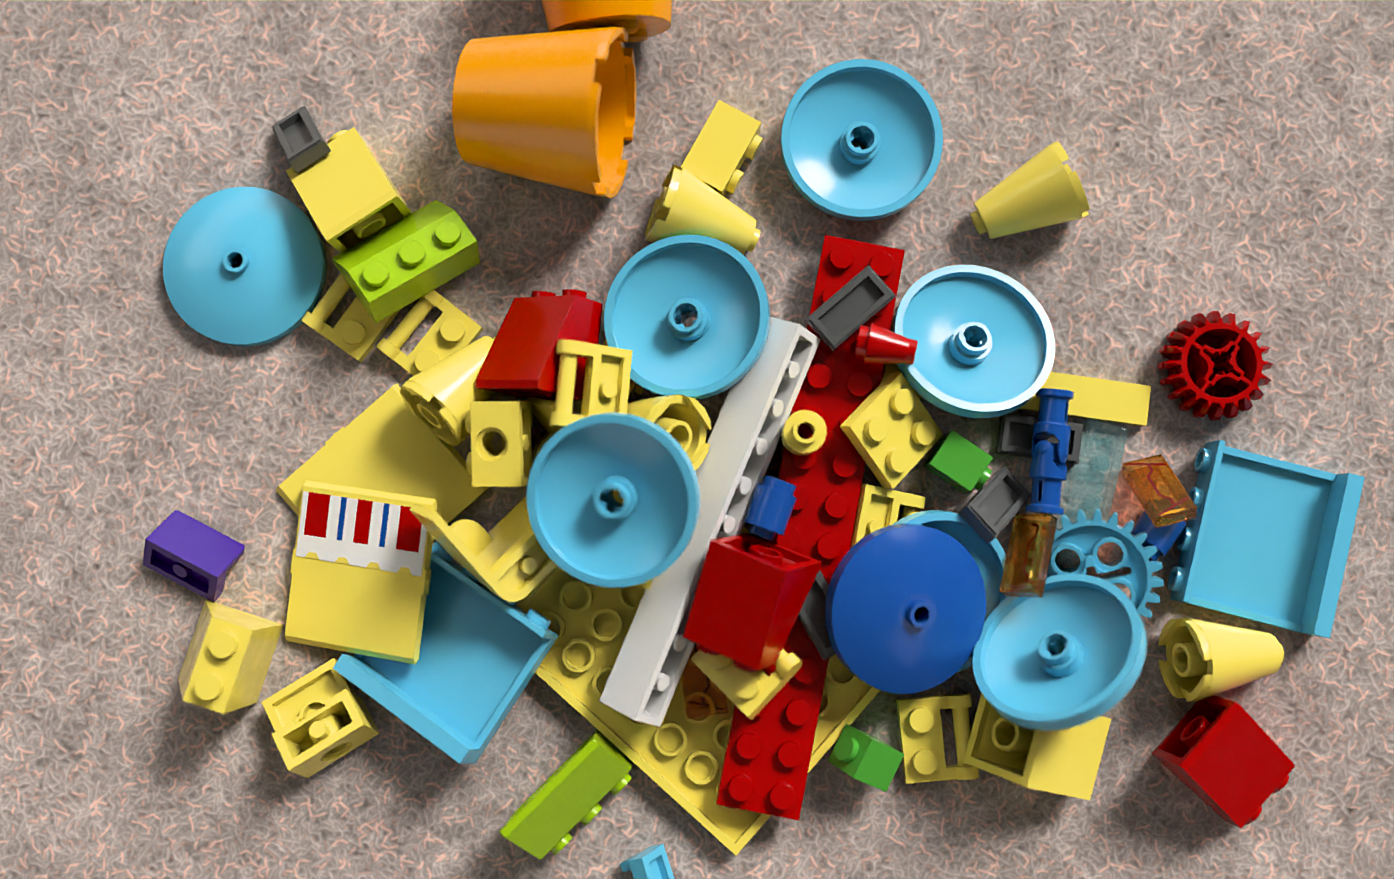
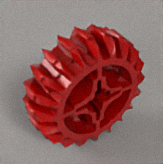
[1156,311,1273,421]

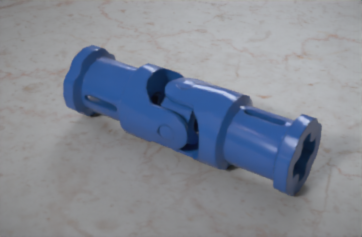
[1026,388,1074,515]

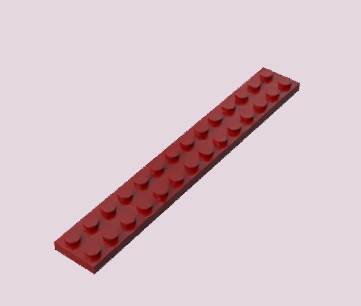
[716,235,905,821]

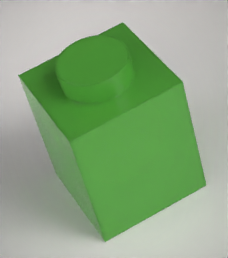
[923,430,993,493]
[828,724,905,792]

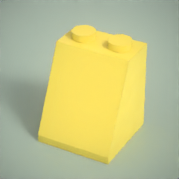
[286,127,412,253]
[178,600,283,714]
[963,693,1111,800]

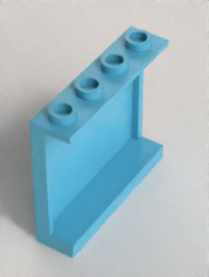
[1168,440,1365,638]
[333,542,559,764]

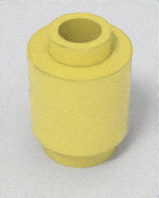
[781,410,827,456]

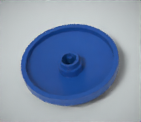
[825,523,986,694]

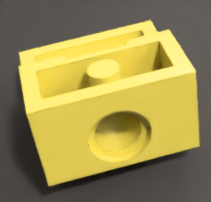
[465,400,533,487]
[261,658,380,778]

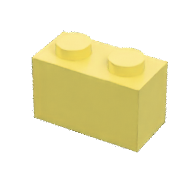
[681,100,763,196]

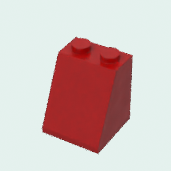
[475,289,603,401]
[683,533,822,672]
[1151,695,1296,829]

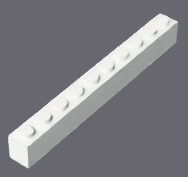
[599,317,821,727]

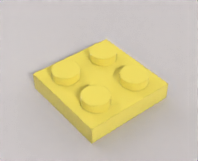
[840,372,943,489]

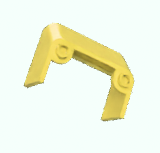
[409,396,562,602]

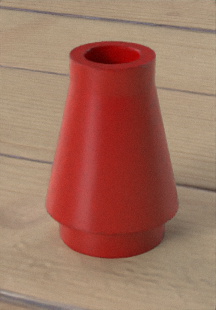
[854,323,918,365]

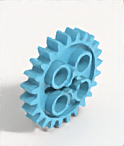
[1024,508,1164,618]

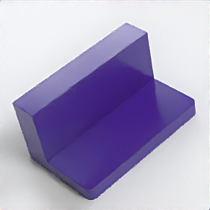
[143,510,245,603]

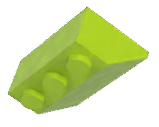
[332,200,480,323]
[499,730,633,860]

